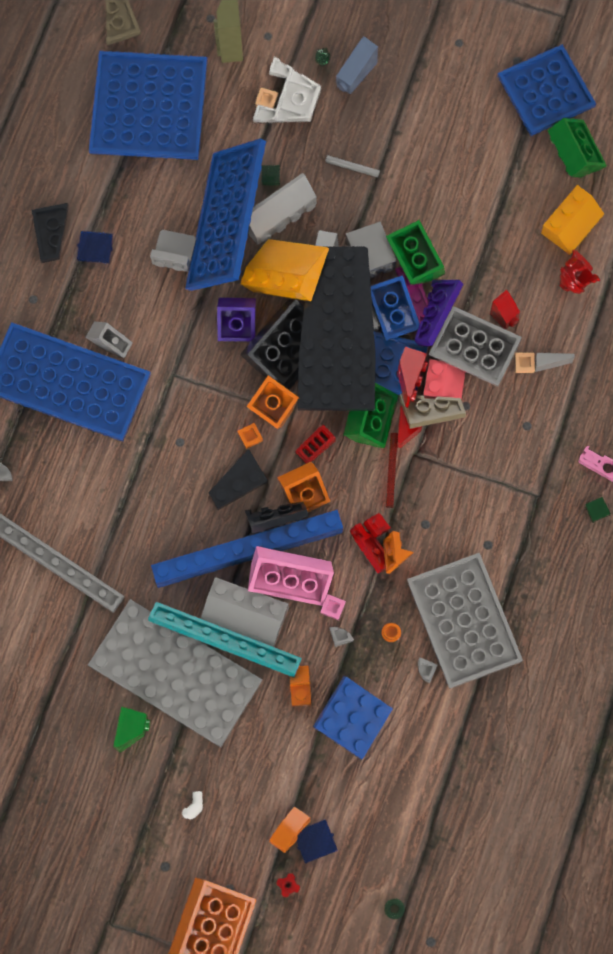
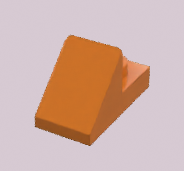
[383,531,414,574]
[290,665,311,706]

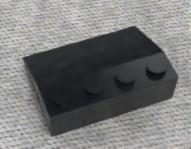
[240,299,304,390]

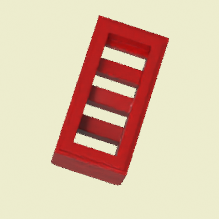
[295,424,336,464]

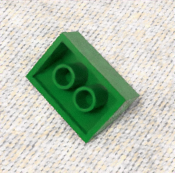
[547,118,607,178]
[386,220,445,285]
[343,382,398,448]

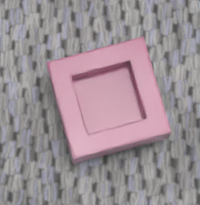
[320,594,346,620]

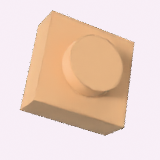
[255,88,278,109]
[515,353,535,373]

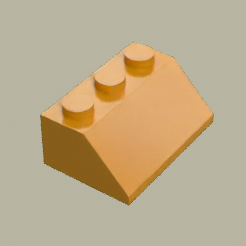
[541,185,604,255]

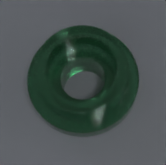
[315,48,330,66]
[384,899,405,920]

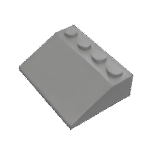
[429,306,522,386]
[201,577,289,647]

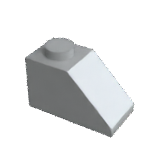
[86,321,133,358]

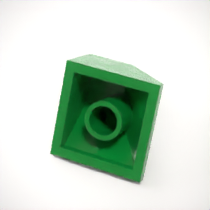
[113,707,151,752]

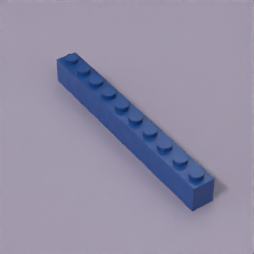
[151,510,343,588]

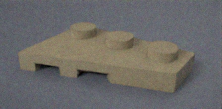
[106,0,141,46]
[400,394,466,429]

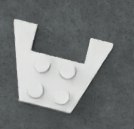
[253,57,321,123]

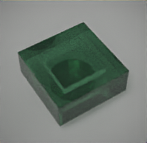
[262,165,280,185]

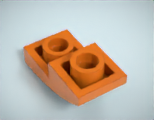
[269,807,310,853]

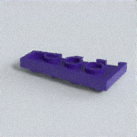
[415,280,464,346]

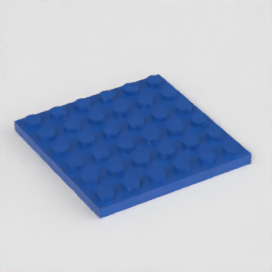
[89,51,208,160]

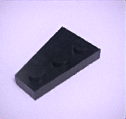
[31,203,69,263]
[208,449,268,510]
[245,502,309,533]

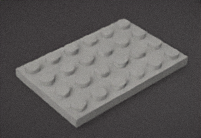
[407,553,523,689]

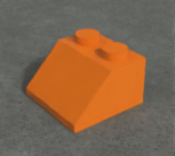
[246,375,299,429]
[277,461,331,512]

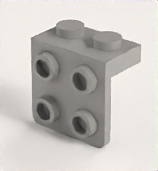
[150,230,196,272]

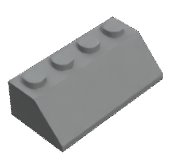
[248,173,317,245]

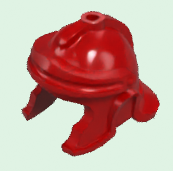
[559,249,600,294]

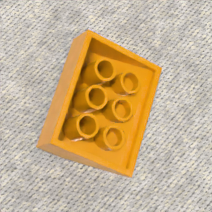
[240,239,329,301]

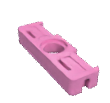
[578,446,613,482]

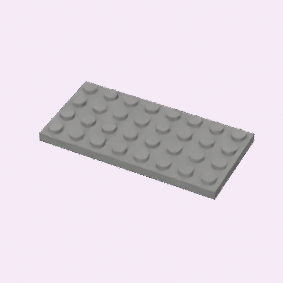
[88,599,263,747]

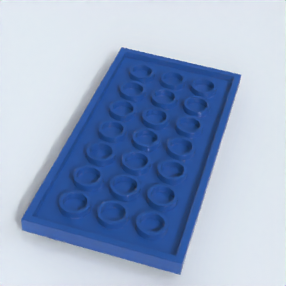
[185,138,266,291]
[0,322,151,442]

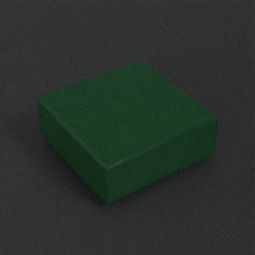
[584,497,611,523]

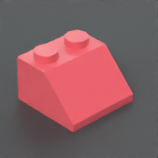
[423,359,466,399]

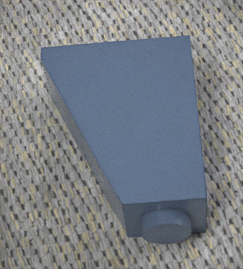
[336,36,378,94]

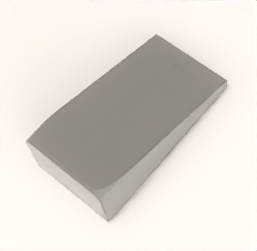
[535,353,575,372]

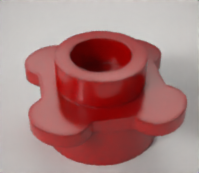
[277,873,300,897]

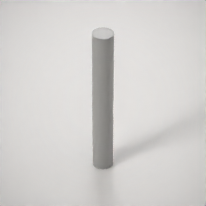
[326,155,380,178]

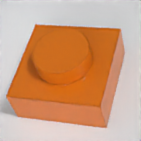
[237,423,263,449]

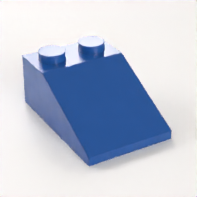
[371,275,420,341]

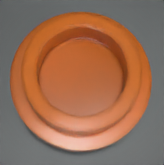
[381,623,401,642]

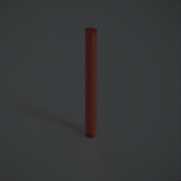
[386,433,398,508]

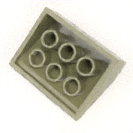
[214,0,243,63]

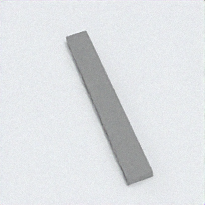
[0,514,125,613]

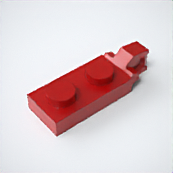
[350,523,386,573]

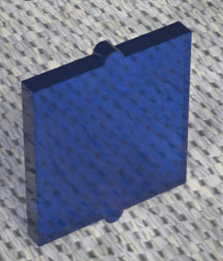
[77,231,113,264]
[297,819,338,864]

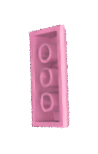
[248,546,334,606]

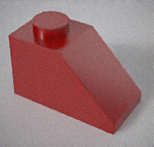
[490,289,520,330]
[397,406,422,448]

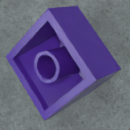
[217,297,256,342]

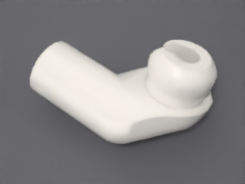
[182,792,203,819]

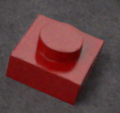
[363,513,391,539]

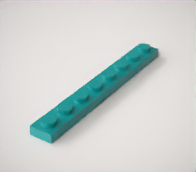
[148,602,302,677]

